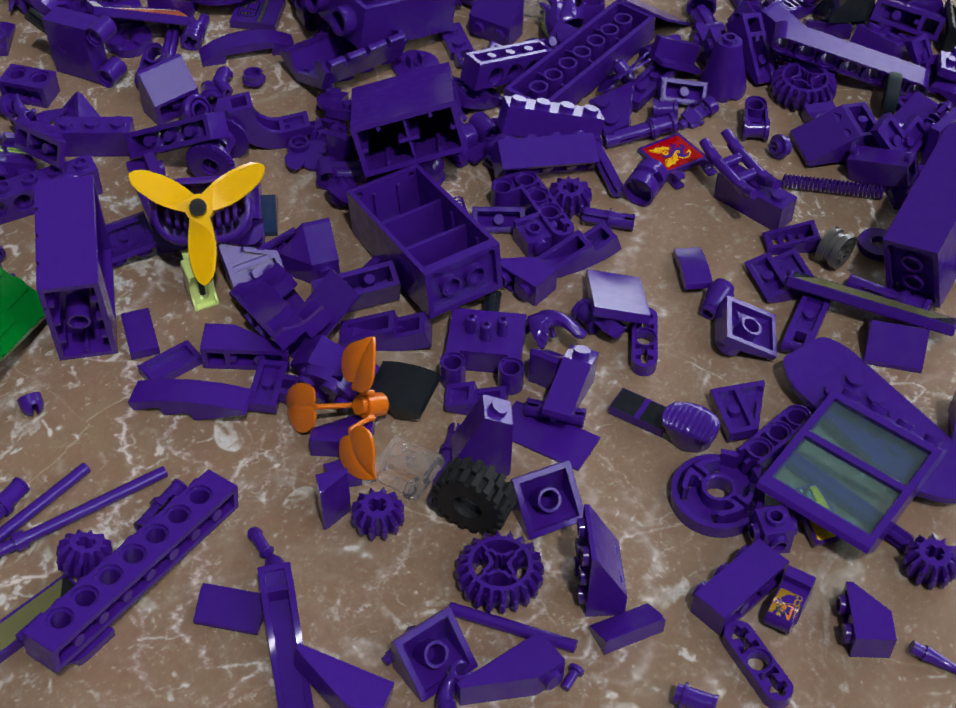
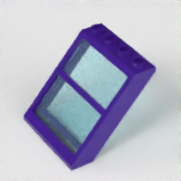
[755,387,948,554]

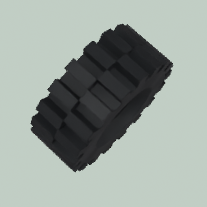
[431,457,517,535]

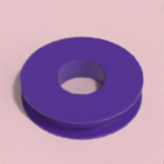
[857,228,888,261]

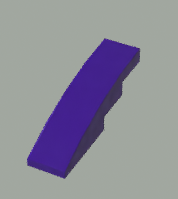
[128,379,254,420]

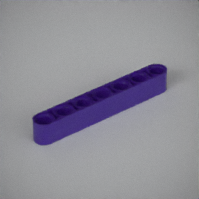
[771,20,930,96]

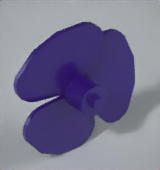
[597,51,651,94]

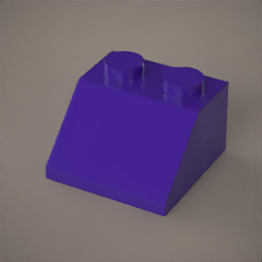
[469,0,524,46]

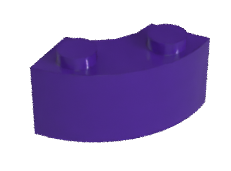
[290,334,380,395]

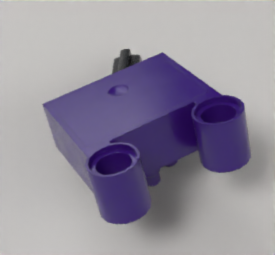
[24,6,127,88]

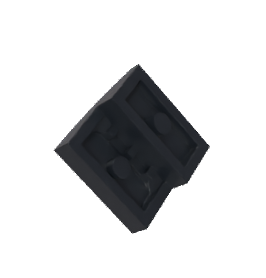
[370,361,441,420]

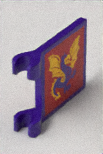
[637,133,717,190]

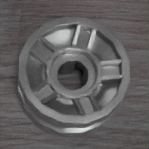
[815,226,857,270]

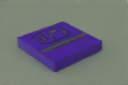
[230,0,286,30]

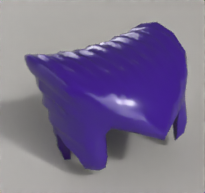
[661,401,720,453]

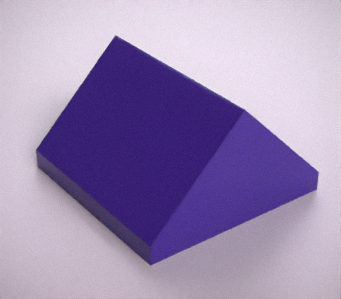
[863,319,930,374]
[510,460,584,540]
[391,606,478,702]

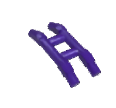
[699,128,782,200]

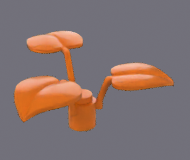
[286,336,389,480]

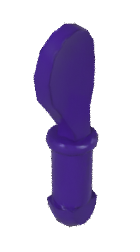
[247,527,285,566]

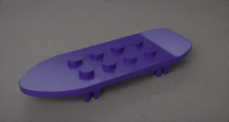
[782,337,956,504]

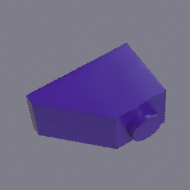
[277,218,340,284]

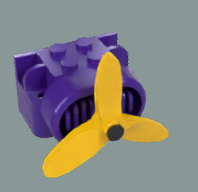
[128,162,265,286]

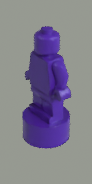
[677,95,719,130]

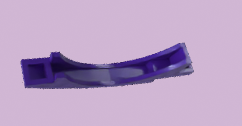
[257,562,314,708]

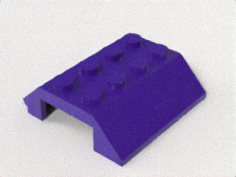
[279,28,407,90]

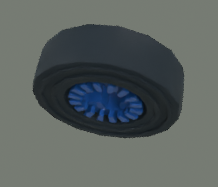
[880,71,903,115]

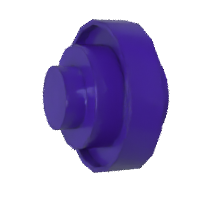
[325,175,358,207]

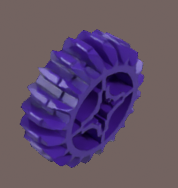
[770,60,837,112]
[456,530,544,615]

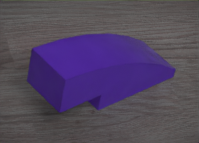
[537,221,622,277]
[339,310,433,351]

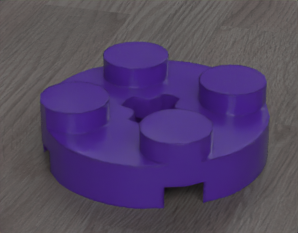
[105,20,153,58]
[297,364,358,412]

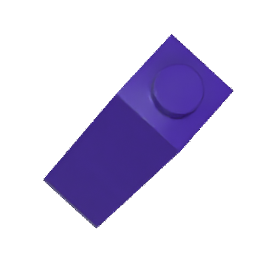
[451,394,513,476]

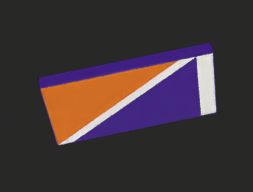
[85,0,189,26]

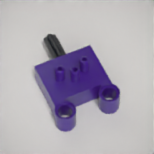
[440,290,527,395]

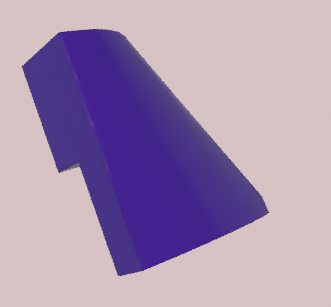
[309,414,376,457]

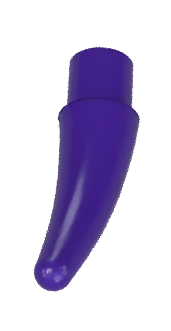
[908,640,956,675]

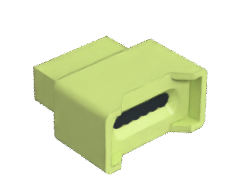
[180,249,219,311]

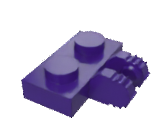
[248,359,299,413]

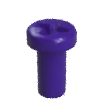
[560,663,584,691]

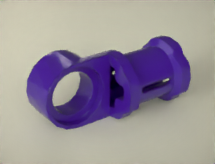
[571,298,627,339]

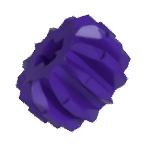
[549,176,592,219]
[351,487,404,541]
[56,529,113,582]
[902,533,956,590]

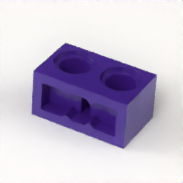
[0,64,60,108]

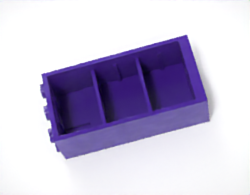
[883,123,956,308]
[346,164,503,319]

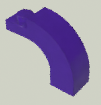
[224,91,313,149]

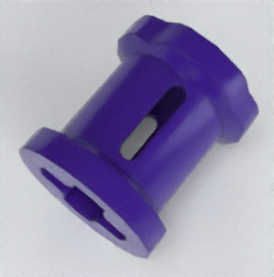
[652,99,678,119]

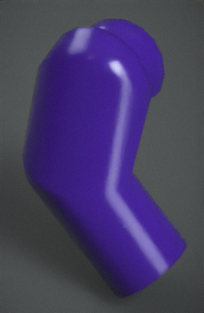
[212,66,233,97]

